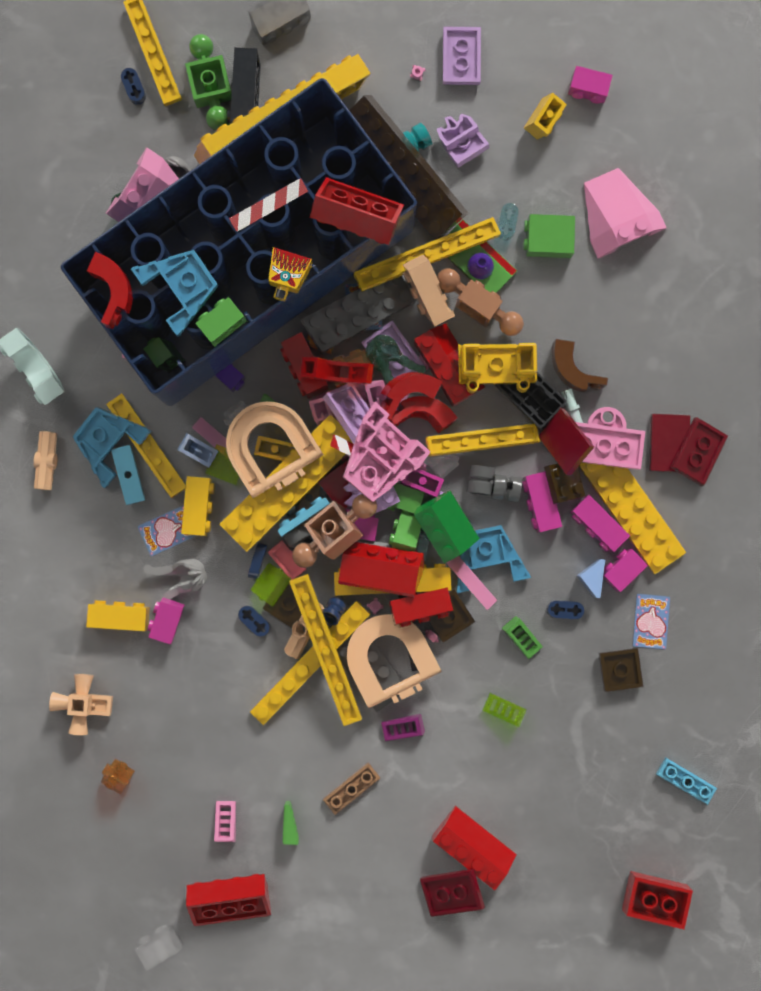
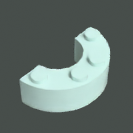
[0,328,65,405]

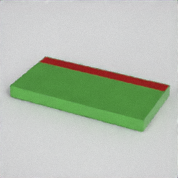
[447,219,517,293]

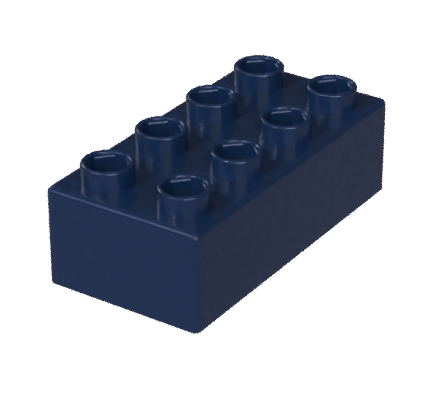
[61,78,417,406]

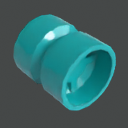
[403,122,433,152]

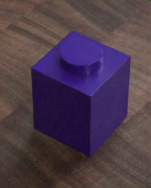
[215,364,246,392]

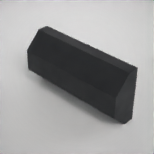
[494,372,568,429]

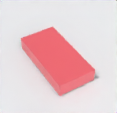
[268,540,307,580]

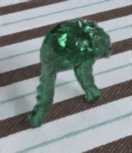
[366,335,426,383]

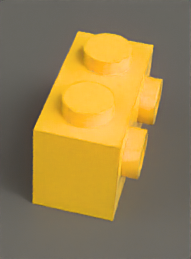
[524,92,567,140]

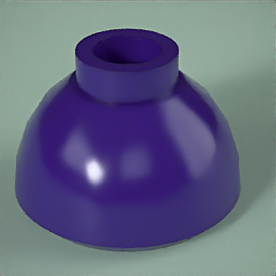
[467,253,494,279]

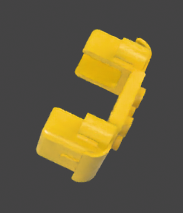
[458,343,537,393]

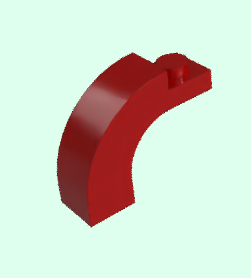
[87,252,133,329]
[300,357,374,384]
[380,372,442,420]
[389,396,458,434]

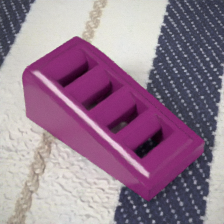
[381,714,425,741]

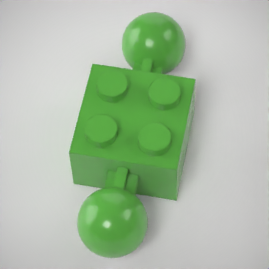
[185,34,232,131]

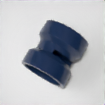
[322,598,346,625]

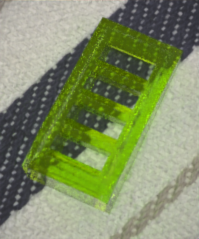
[482,693,527,727]

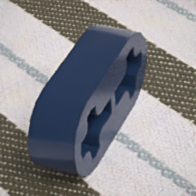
[121,68,146,105]
[248,542,268,580]
[547,600,584,619]
[238,606,270,637]

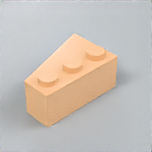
[403,255,455,326]

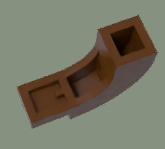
[552,339,608,393]

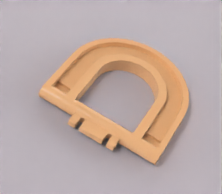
[226,401,323,498]
[347,614,442,708]

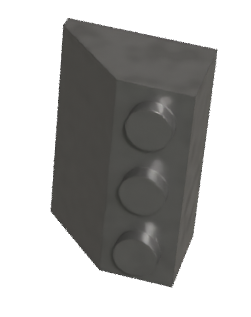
[248,0,311,46]

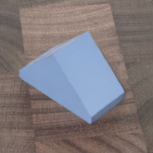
[177,433,218,468]
[577,559,605,598]

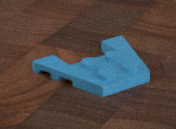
[131,250,218,337]
[73,407,152,488]
[456,525,531,593]

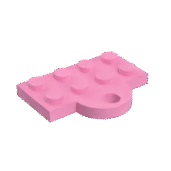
[575,407,645,470]

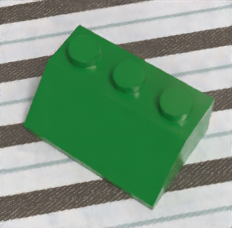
[414,490,480,564]

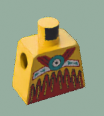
[269,247,313,301]

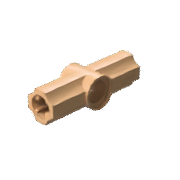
[34,431,58,490]
[284,603,324,659]

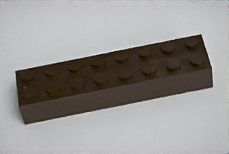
[349,95,468,240]

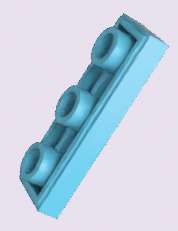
[111,445,146,505]
[278,497,330,537]
[656,757,717,805]

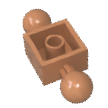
[437,268,524,336]
[292,494,377,568]

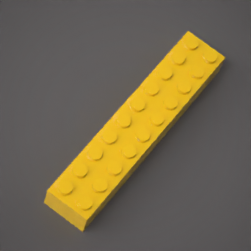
[194,54,371,164]

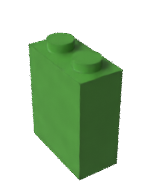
[523,214,575,258]

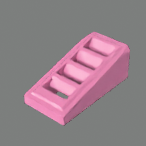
[214,801,236,842]

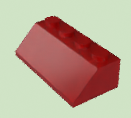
[310,177,404,245]
[414,323,485,407]
[338,542,424,598]
[432,805,517,891]
[186,874,271,926]

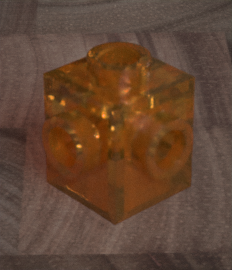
[101,759,135,795]

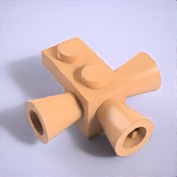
[49,674,113,735]

